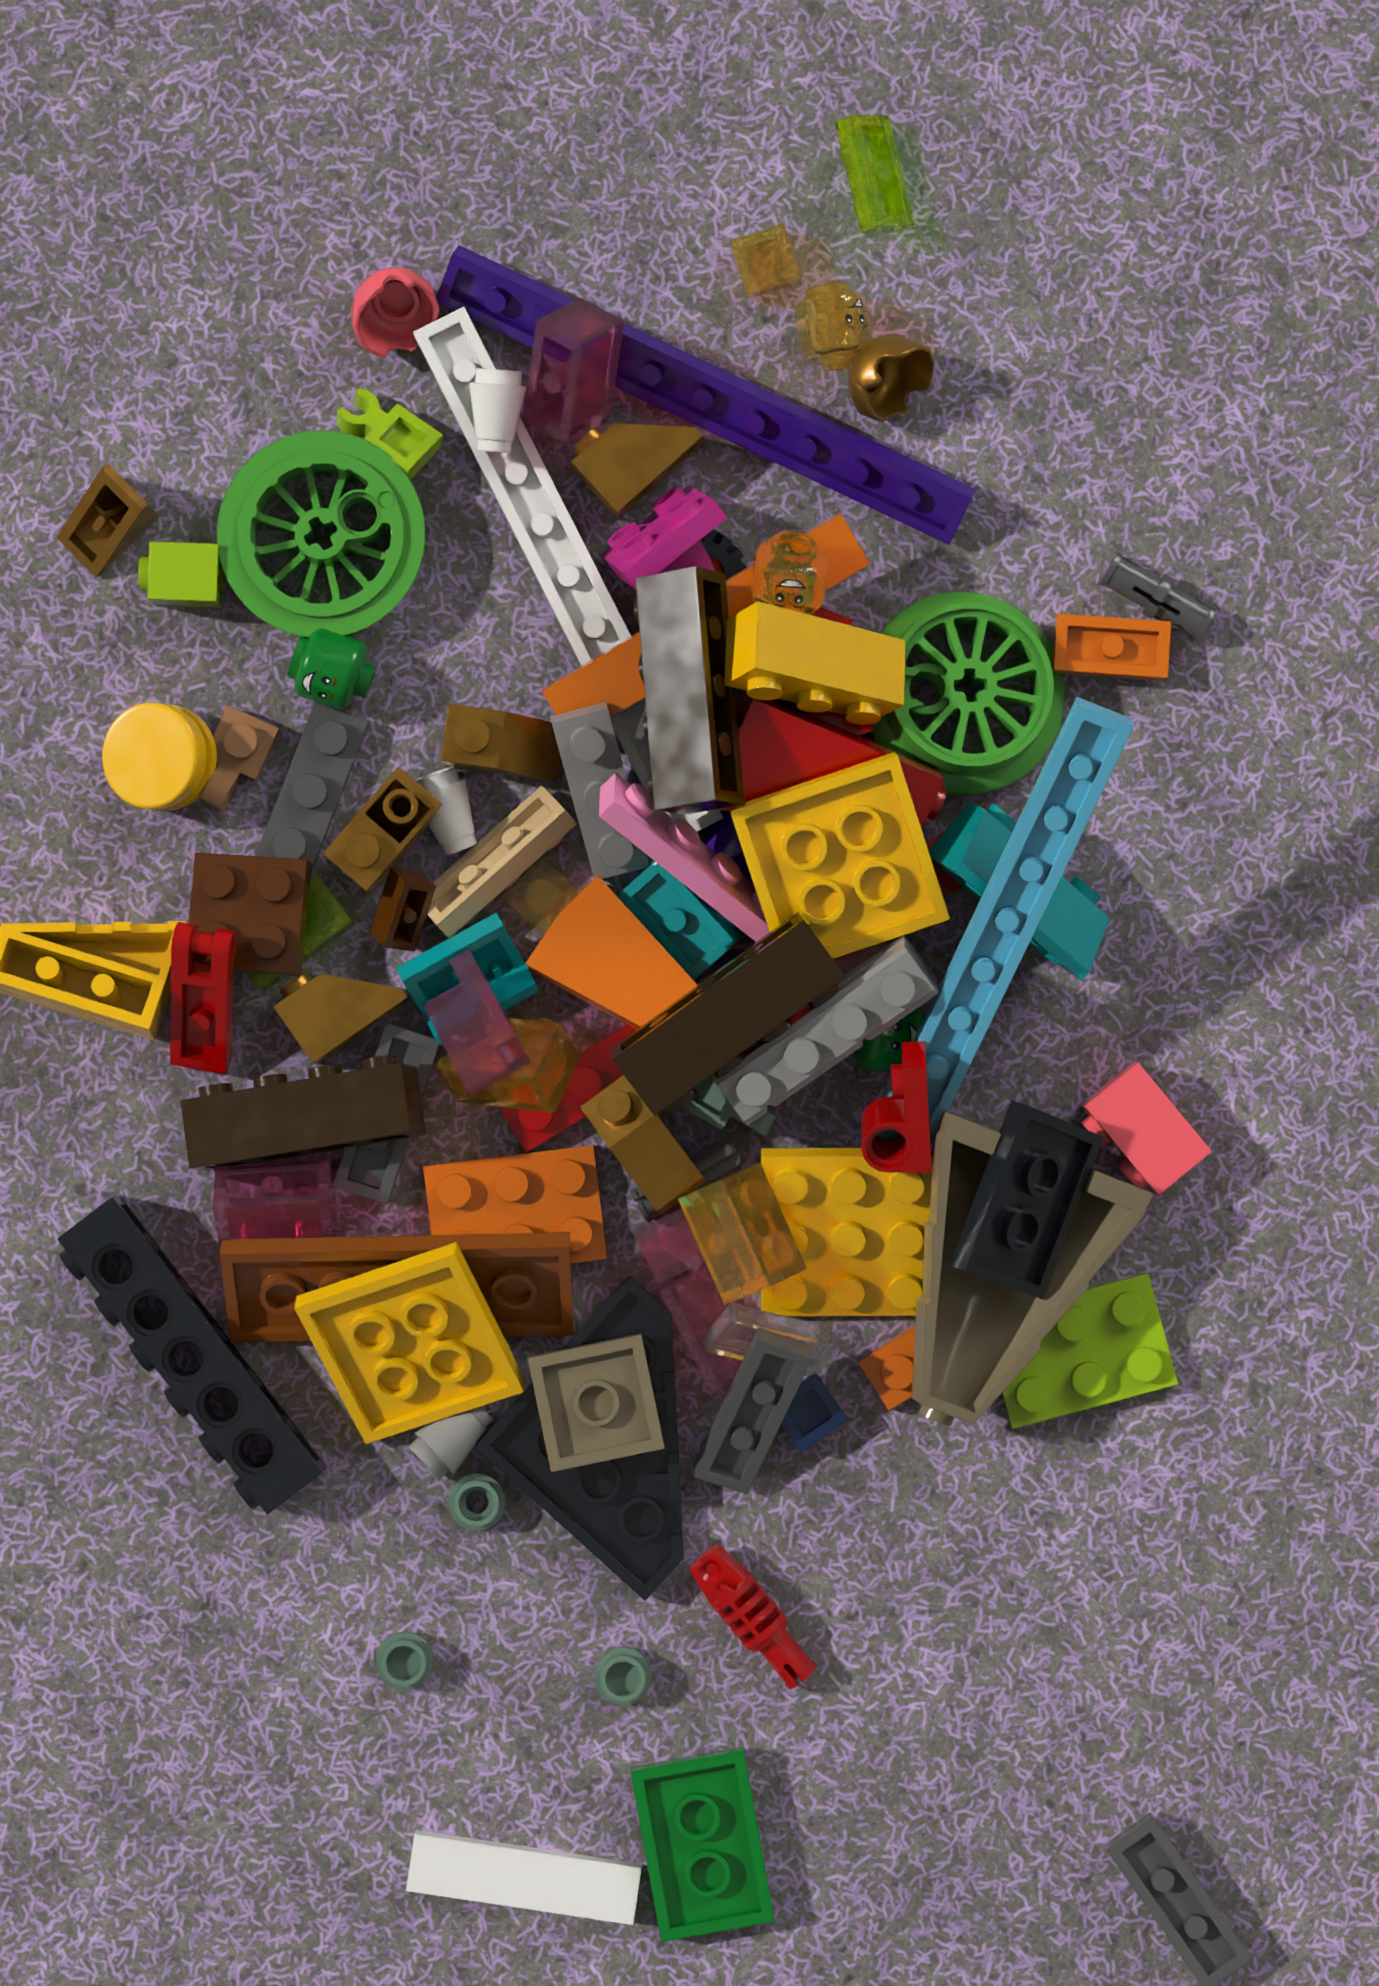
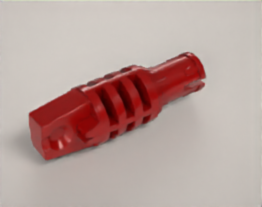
[689,1543,817,1689]

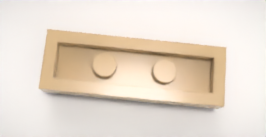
[427,785,577,938]

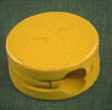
[102,702,217,811]

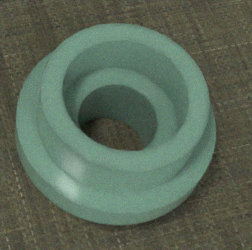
[448,1473,506,1531]

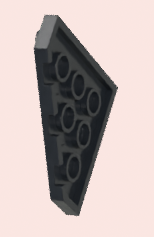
[474,1275,684,1601]

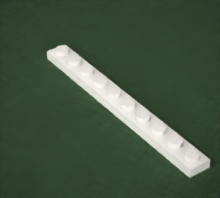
[413,307,723,832]

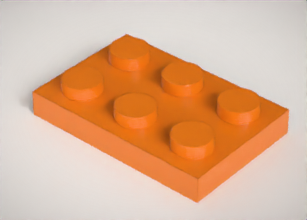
[423,1145,608,1263]

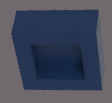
[781,1371,848,1453]

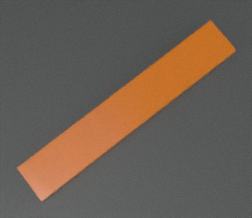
[542,513,870,718]

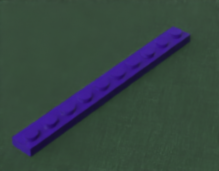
[436,245,976,545]

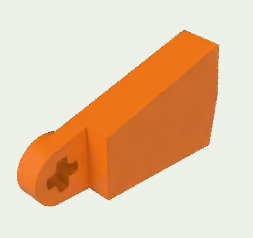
[525,875,697,1030]

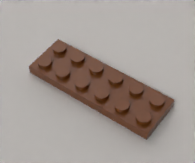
[220,1232,574,1343]

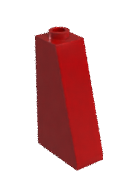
[716,692,946,830]

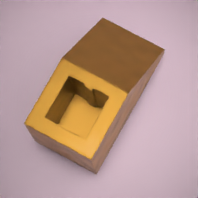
[323,766,443,894]

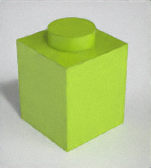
[138,541,224,608]

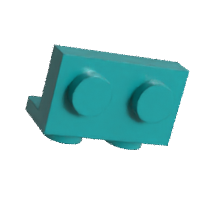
[617,861,746,980]
[396,912,539,1045]

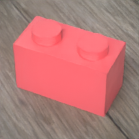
[1080,1062,1212,1195]

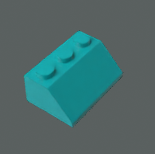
[928,801,1110,981]

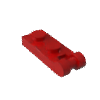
[170,922,237,1074]

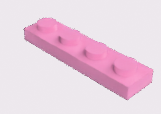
[599,772,770,942]

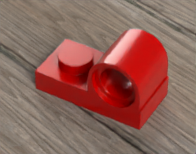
[861,1041,932,1173]

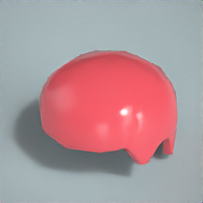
[351,267,439,358]

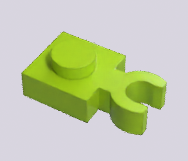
[336,388,443,480]

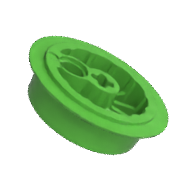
[217,430,425,637]
[870,592,1065,795]

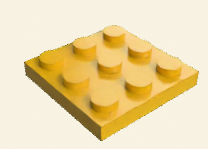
[729,752,950,959]
[761,1147,933,1317]
[294,1242,525,1444]

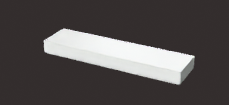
[406,1830,642,1925]

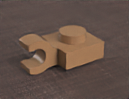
[201,705,281,812]

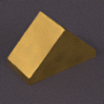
[56,464,160,578]

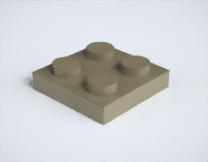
[528,1333,665,1472]

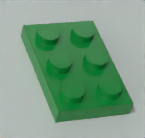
[630,1747,775,1942]

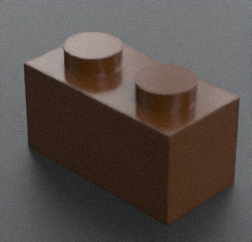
[369,868,436,952]

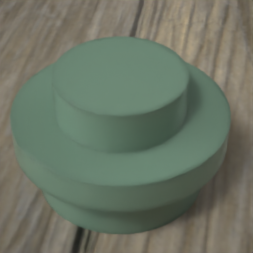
[376,1631,434,1690]
[594,1647,652,1706]

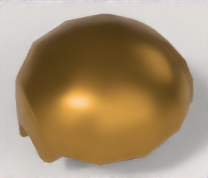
[849,334,935,422]

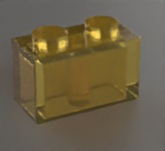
[678,1162,807,1305]

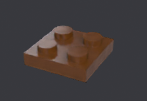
[188,853,312,976]

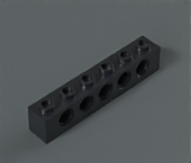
[57,1195,327,1515]

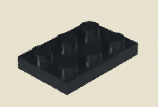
[950,1100,1104,1300]

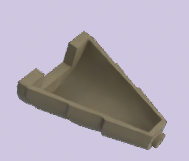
[912,1110,1153,1426]

